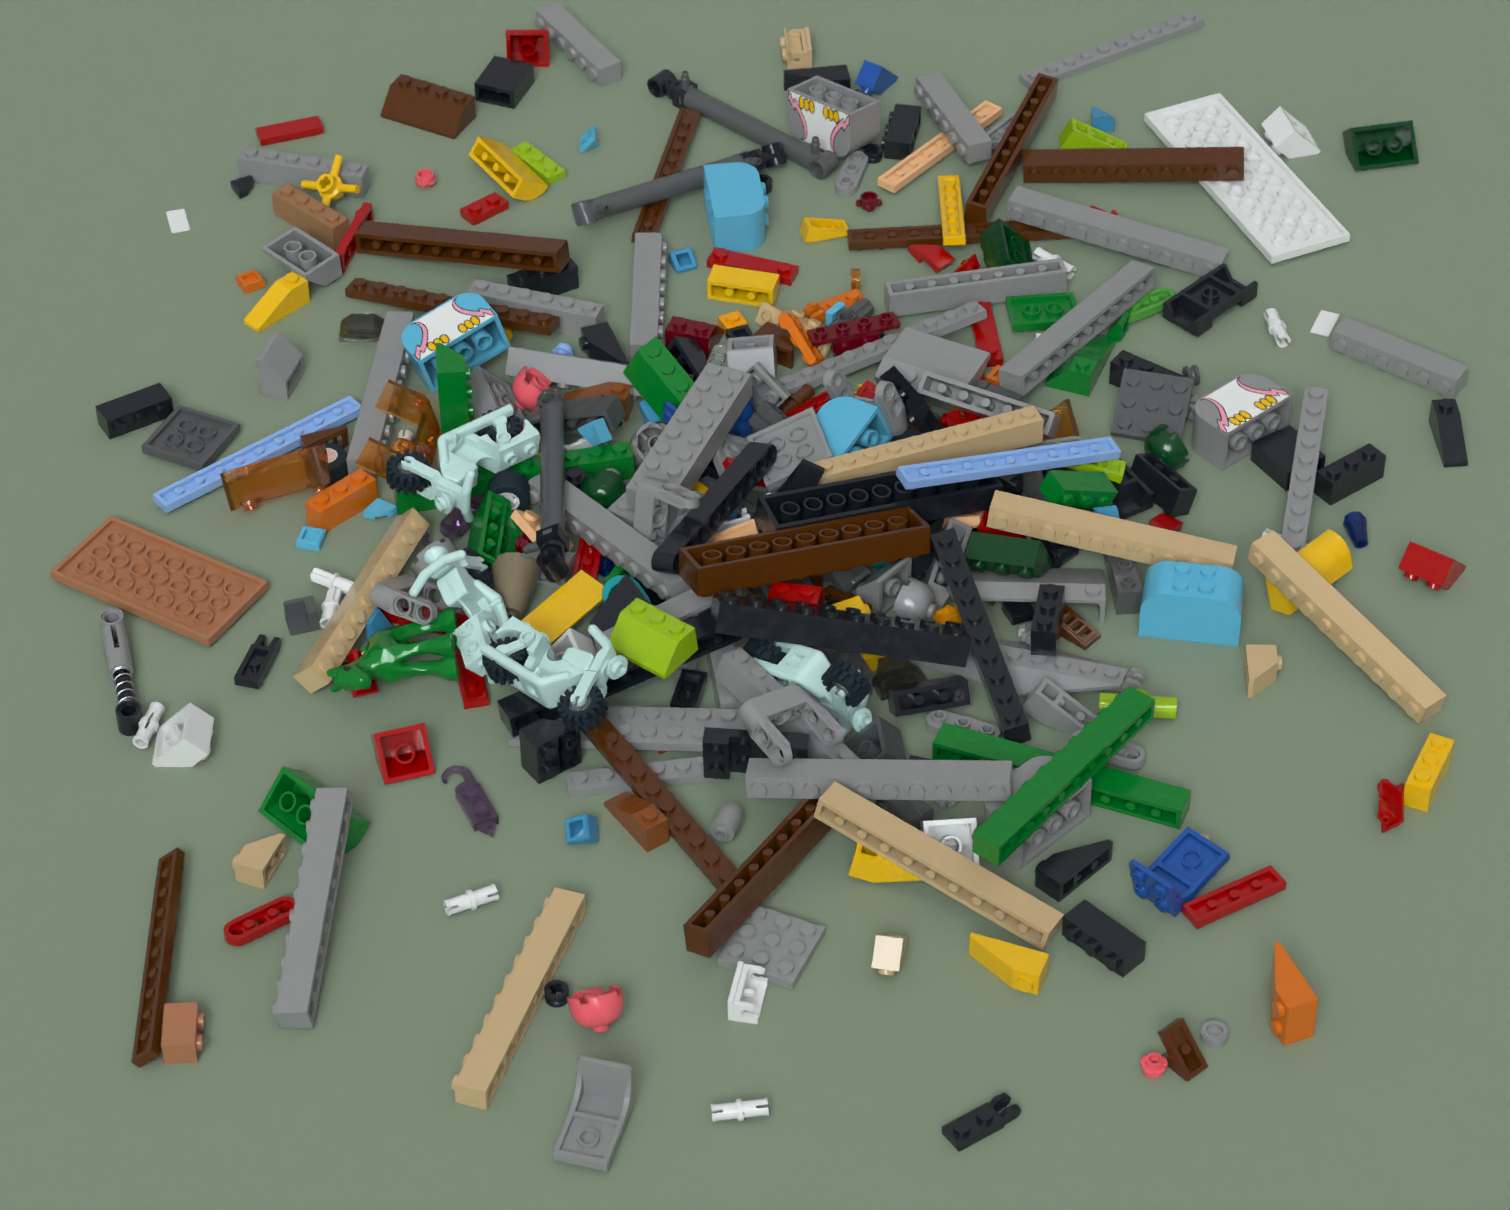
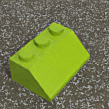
[609,598,698,680]

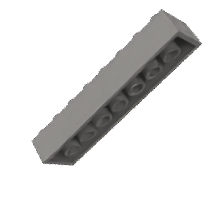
[626,362,753,521]

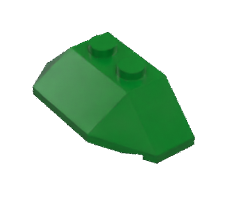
[467,490,522,566]

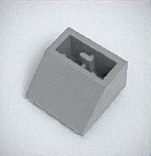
[256,331,305,400]
[727,334,777,379]
[746,361,791,412]

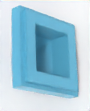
[579,125,599,153]

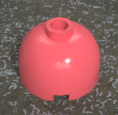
[512,366,557,411]
[567,985,624,1032]

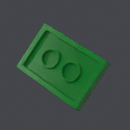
[1005,292,1077,332]

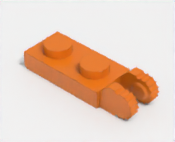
[803,288,865,323]
[777,312,825,366]

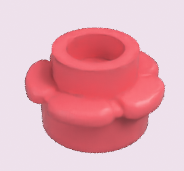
[414,169,436,188]
[1140,1052,1168,1078]

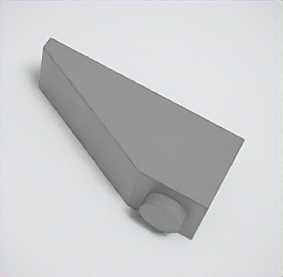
[1022,677,1097,734]

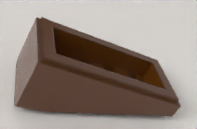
[300,425,349,460]
[1060,605,1101,650]

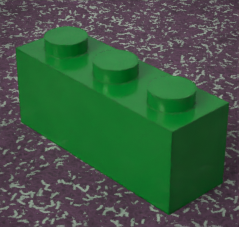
[1039,470,1118,509]

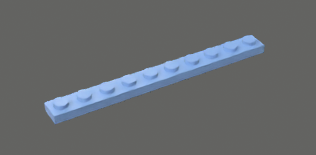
[152,396,361,513]
[896,436,1122,490]

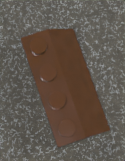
[381,74,476,140]

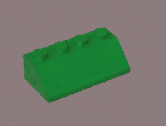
[623,336,695,423]
[435,343,475,434]
[258,766,371,855]

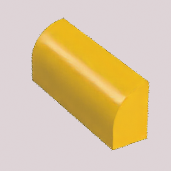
[469,136,548,201]
[1265,529,1353,616]
[521,570,604,646]

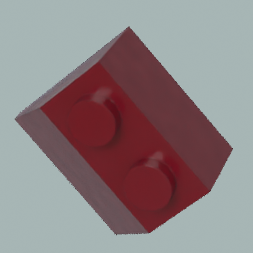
[665,316,724,360]

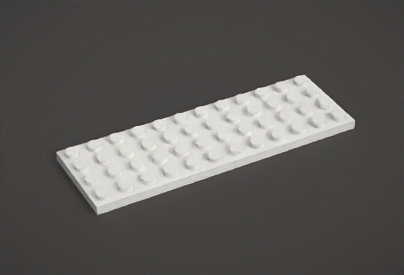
[1144,93,1350,264]

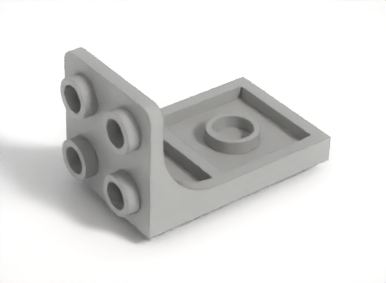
[552,1056,634,1172]

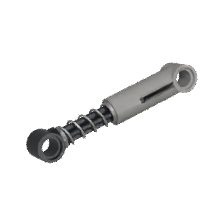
[99,608,143,736]

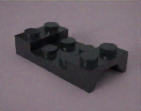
[1162,263,1258,337]
[879,366,944,434]
[1075,458,1154,519]
[702,727,809,780]

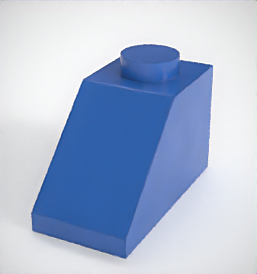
[855,60,898,96]

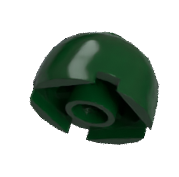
[1144,423,1189,470]
[580,469,626,509]

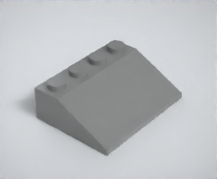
[874,327,991,412]

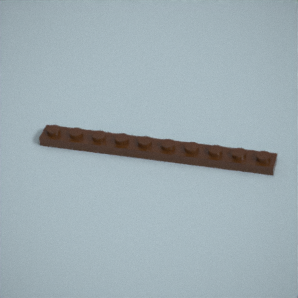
[632,107,701,243]
[847,221,1071,251]
[345,278,560,336]
[582,717,737,889]
[131,847,185,1068]

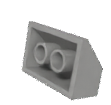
[261,226,343,286]
[467,365,527,431]

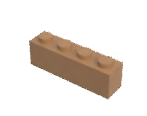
[272,183,349,249]

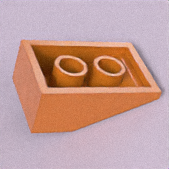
[1270,941,1319,1046]

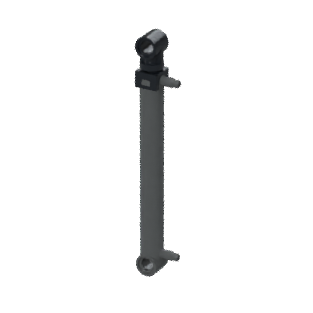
[647,69,839,180]
[571,141,787,226]
[522,388,569,583]

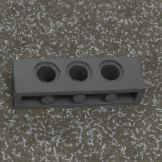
[1103,554,1143,615]

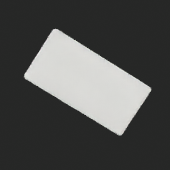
[166,209,190,233]
[1310,310,1339,337]

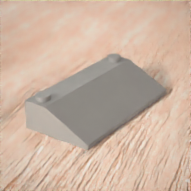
[969,567,1106,623]

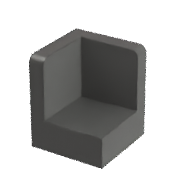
[828,566,871,593]
[283,596,320,636]

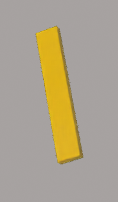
[938,175,966,246]

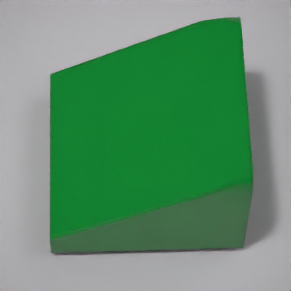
[1105,311,1130,342]

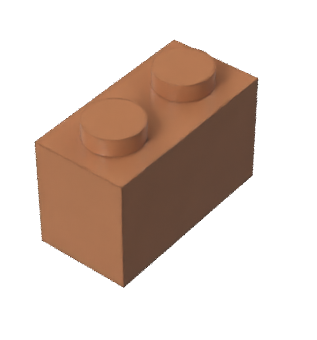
[161,1002,205,1064]

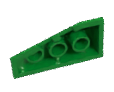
[1045,334,1117,397]

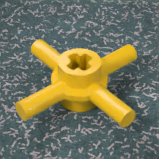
[301,155,360,207]

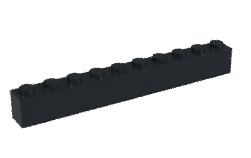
[930,528,1031,743]
[497,610,742,737]

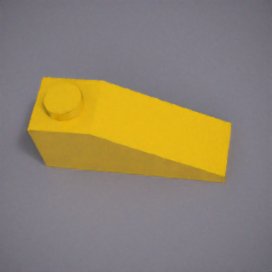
[243,271,310,333]
[848,843,921,883]
[969,932,1049,995]

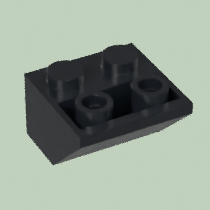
[519,719,582,784]

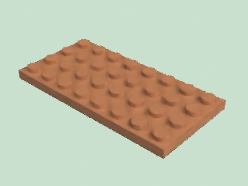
[50,516,269,647]

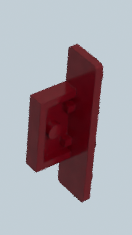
[807,312,900,357]

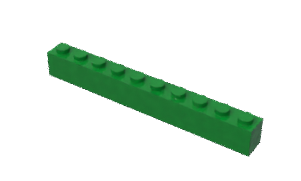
[393,441,634,515]
[972,686,1155,867]
[932,722,1191,829]

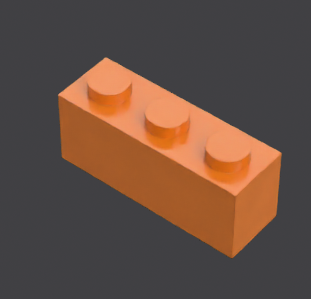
[304,468,378,532]

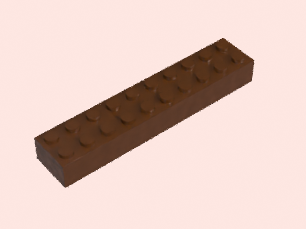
[679,506,930,597]

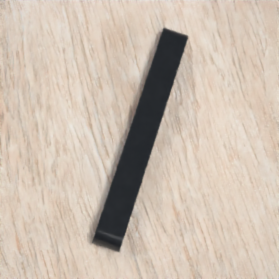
[651,442,777,575]

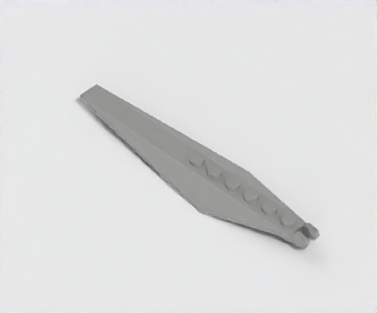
[906,638,1147,697]

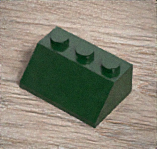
[1343,120,1419,172]
[980,218,1034,268]
[965,531,1053,579]

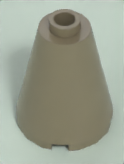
[492,552,541,620]

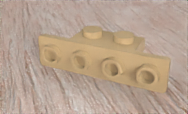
[755,302,832,359]

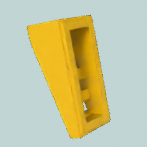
[800,217,849,243]

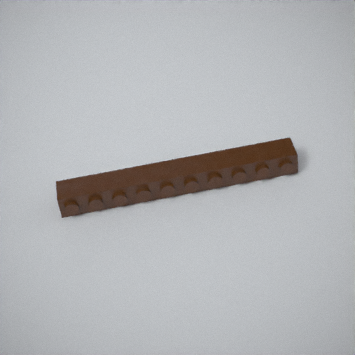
[964,73,1059,223]
[1023,147,1244,183]
[354,221,570,273]
[683,799,832,958]

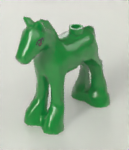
[327,607,460,692]

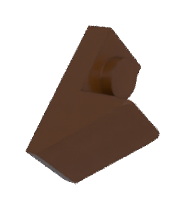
[1157,1018,1208,1081]

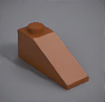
[563,382,633,421]
[604,791,669,852]

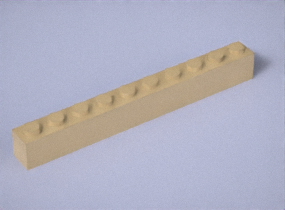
[812,405,1044,485]
[986,490,1237,569]
[293,508,430,694]
[1247,530,1447,724]
[814,781,1064,951]
[452,887,586,1111]

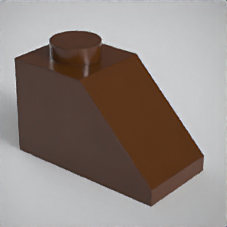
[752,321,794,369]

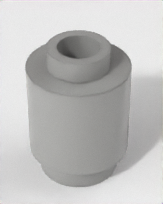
[709,803,743,842]

